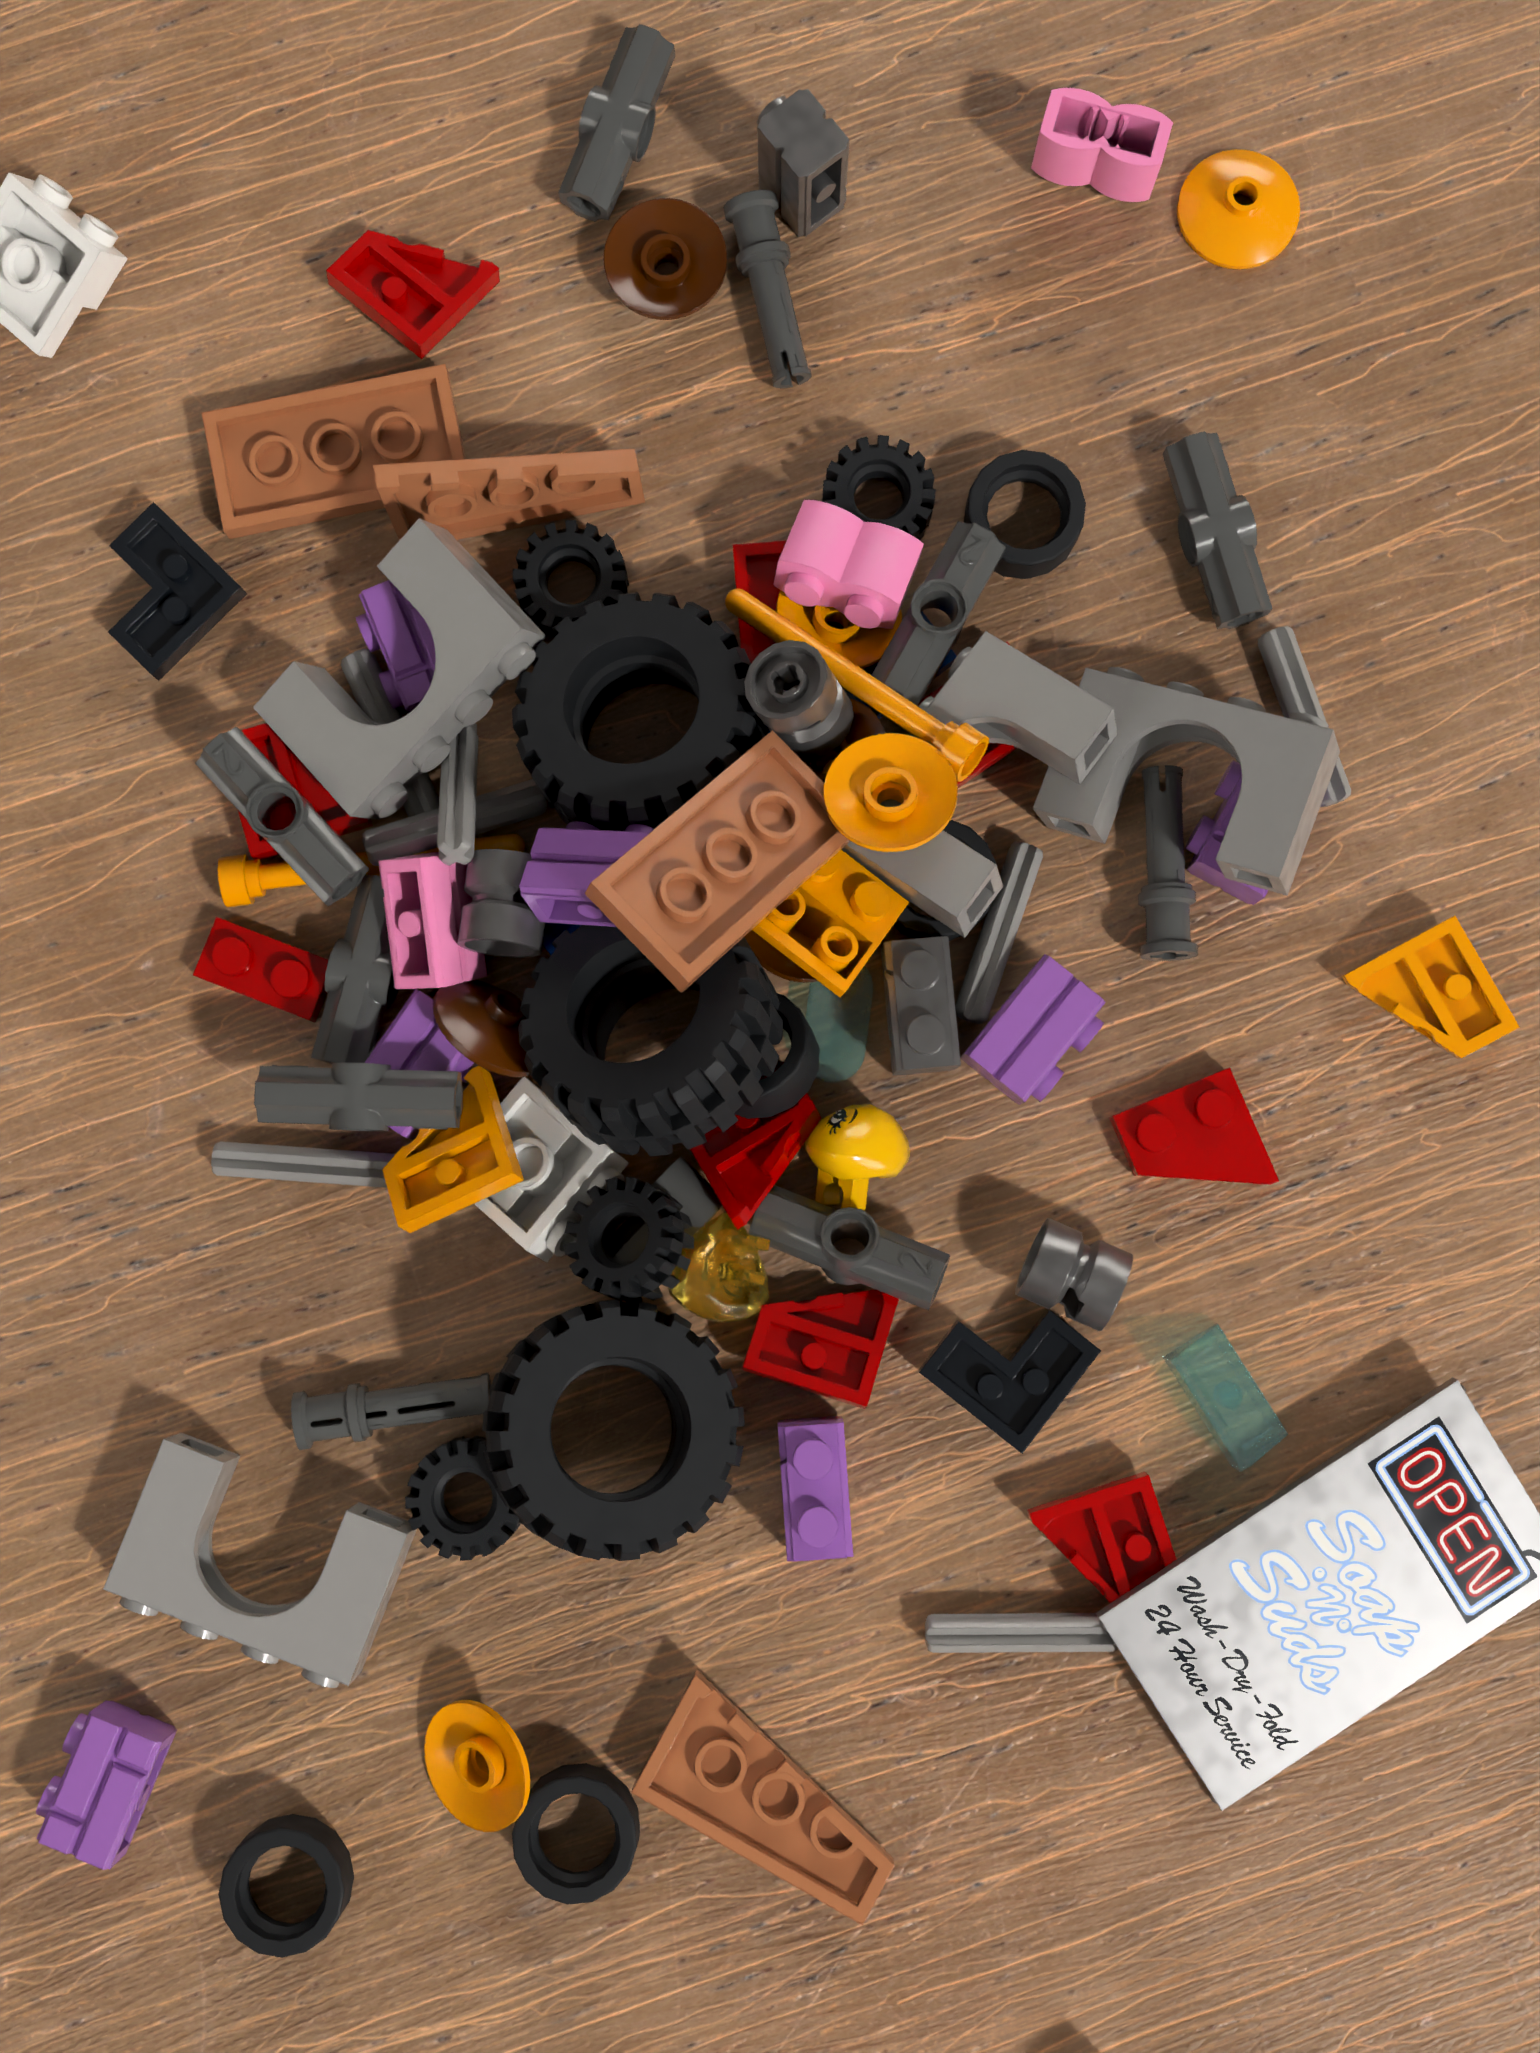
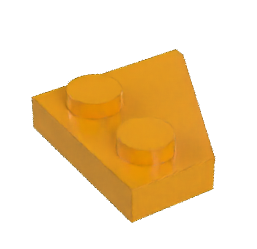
[1342,916,1520,1058]
[382,1065,524,1233]

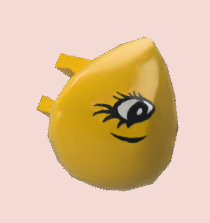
[805,1104,910,1210]

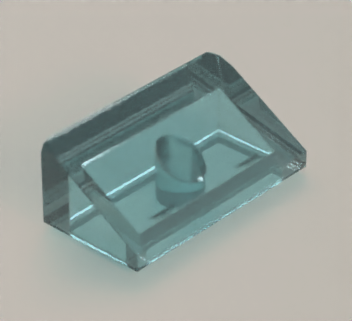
[1163,1323,1288,1472]

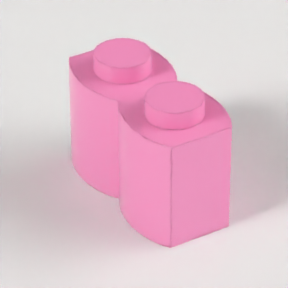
[1031,88,1173,202]
[774,500,924,629]

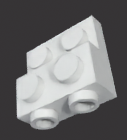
[0,173,128,358]
[474,1077,629,1262]

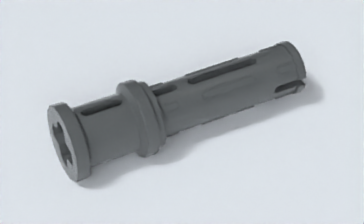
[723,190,812,389]
[1138,765,1198,961]
[291,1373,491,1450]

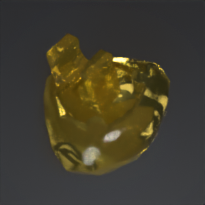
[668,1212,770,1323]

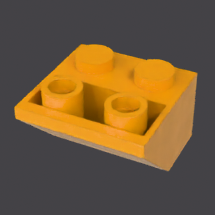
[752,850,909,997]

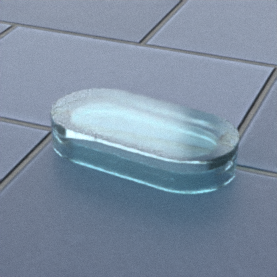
[806,966,873,1083]

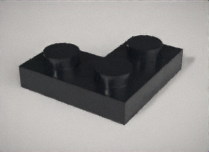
[108,502,247,681]
[918,1309,1101,1454]

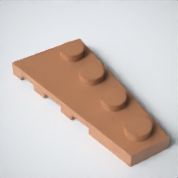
[373,449,645,540]
[631,1669,895,1925]

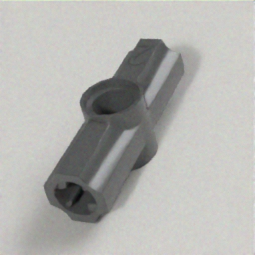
[558,24,675,222]
[1162,431,1273,629]
[872,521,1006,706]
[195,727,370,906]
[311,874,399,1064]
[254,1062,463,1131]
[749,1185,950,1311]

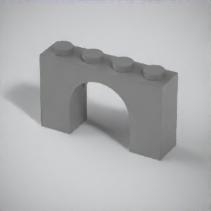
[253,518,547,819]
[841,631,1117,938]
[1033,667,1340,896]
[103,1433,417,1688]

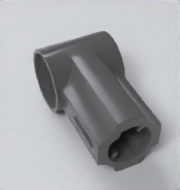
[611,1156,723,1265]

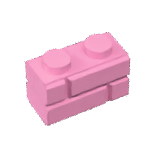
[378,852,487,989]

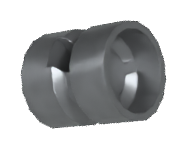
[744,640,854,758]
[457,849,545,958]
[1015,1218,1133,1331]

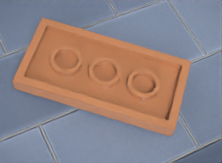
[202,364,466,539]
[585,730,850,993]

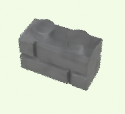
[757,89,849,237]
[881,936,961,1076]

